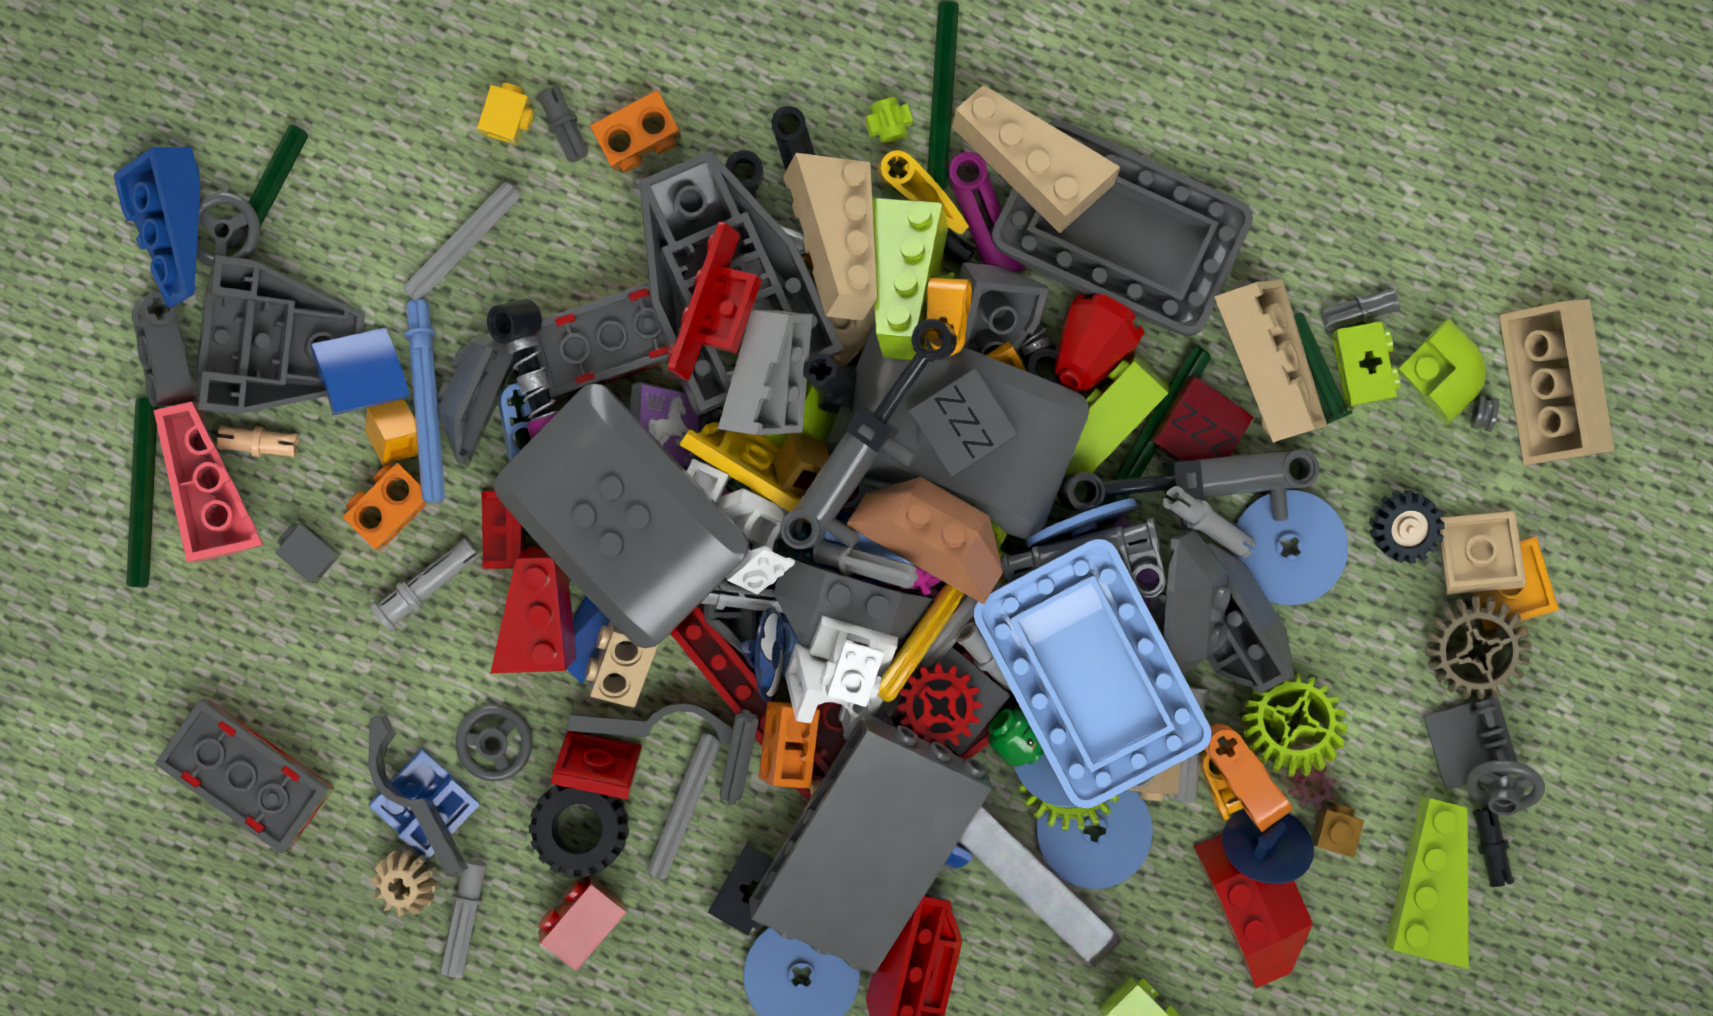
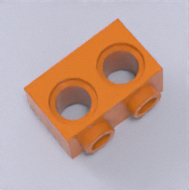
[589,90,681,173]
[343,462,428,551]
[758,701,820,789]

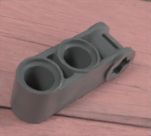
[132,292,194,407]

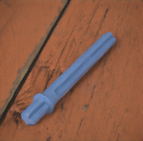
[405,299,445,503]

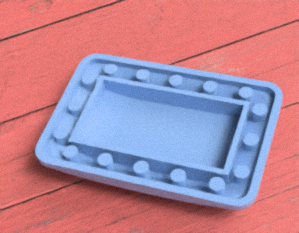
[974,539,1212,808]

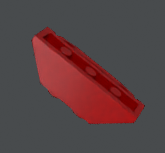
[1193,834,1313,988]
[865,895,963,1016]

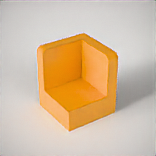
[365,399,418,465]

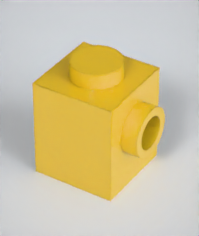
[477,83,535,146]

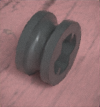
[1470,395,1499,432]

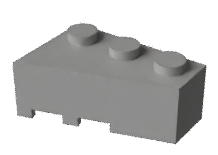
[718,310,812,435]

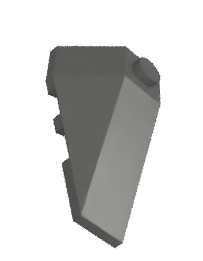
[958,262,1049,357]

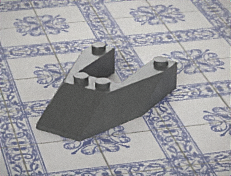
[639,151,843,417]

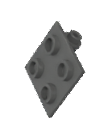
[1423,696,1517,790]

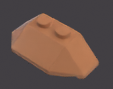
[846,477,1003,604]

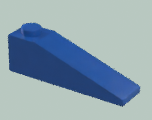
[113,147,201,307]

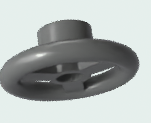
[196,192,260,267]
[456,704,533,782]
[1466,760,1545,815]

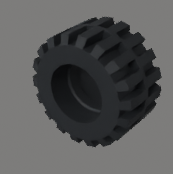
[529,785,629,878]

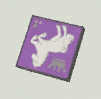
[630,382,699,471]

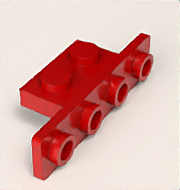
[668,221,762,381]

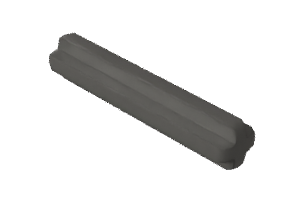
[719,709,759,805]

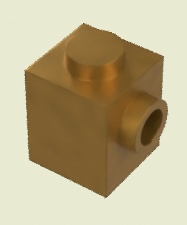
[773,433,830,496]
[1312,803,1365,858]

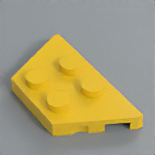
[679,422,809,523]

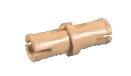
[217,425,299,458]

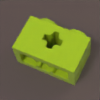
[1331,321,1401,408]

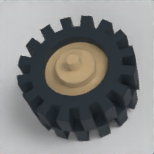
[1369,490,1445,564]

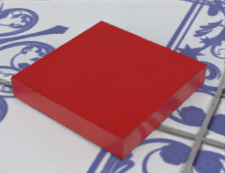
[551,731,643,800]

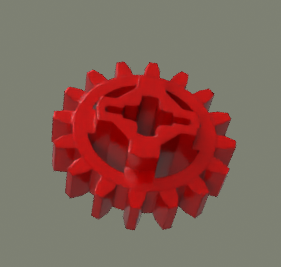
[897,663,983,746]

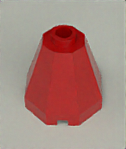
[1055,293,1145,390]

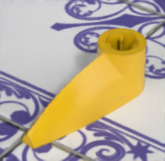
[877,150,969,235]

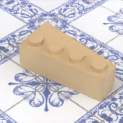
[1214,279,1327,442]

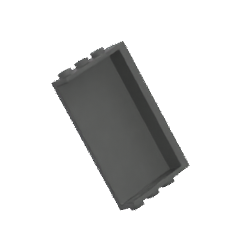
[749,713,992,974]

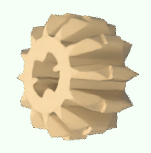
[370,849,439,917]

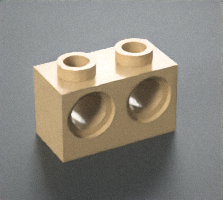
[585,621,658,708]

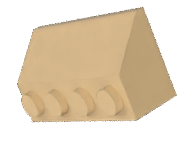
[1499,299,1615,466]

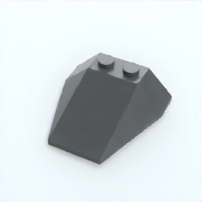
[196,255,365,414]

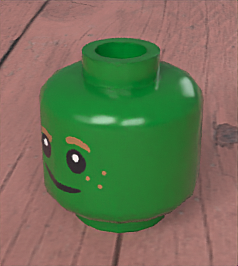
[988,708,1044,767]

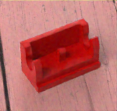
[481,491,525,569]

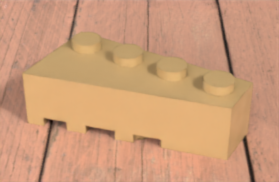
[952,85,1120,233]
[783,153,877,321]

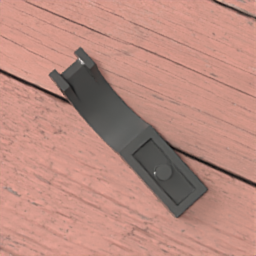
[567,702,733,744]
[368,714,468,877]

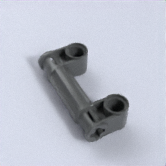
[1000,517,1166,598]

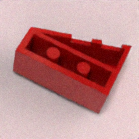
[490,547,577,674]

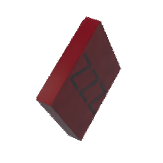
[1150,376,1254,461]

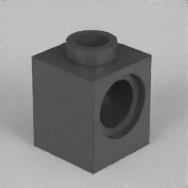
[275,523,341,583]

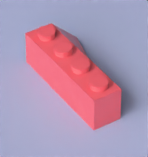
[154,402,264,563]

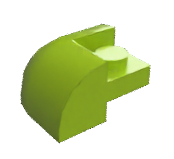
[1397,318,1487,426]

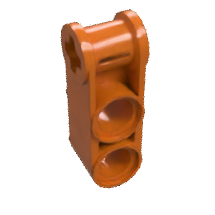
[1204,724,1293,832]

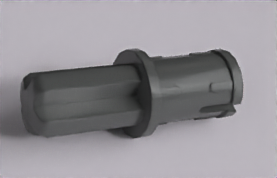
[537,86,588,162]
[1322,288,1400,331]

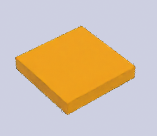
[1471,536,1559,632]

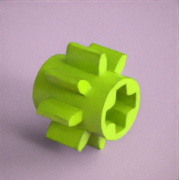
[865,97,914,144]

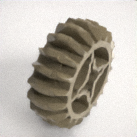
[1425,596,1532,701]

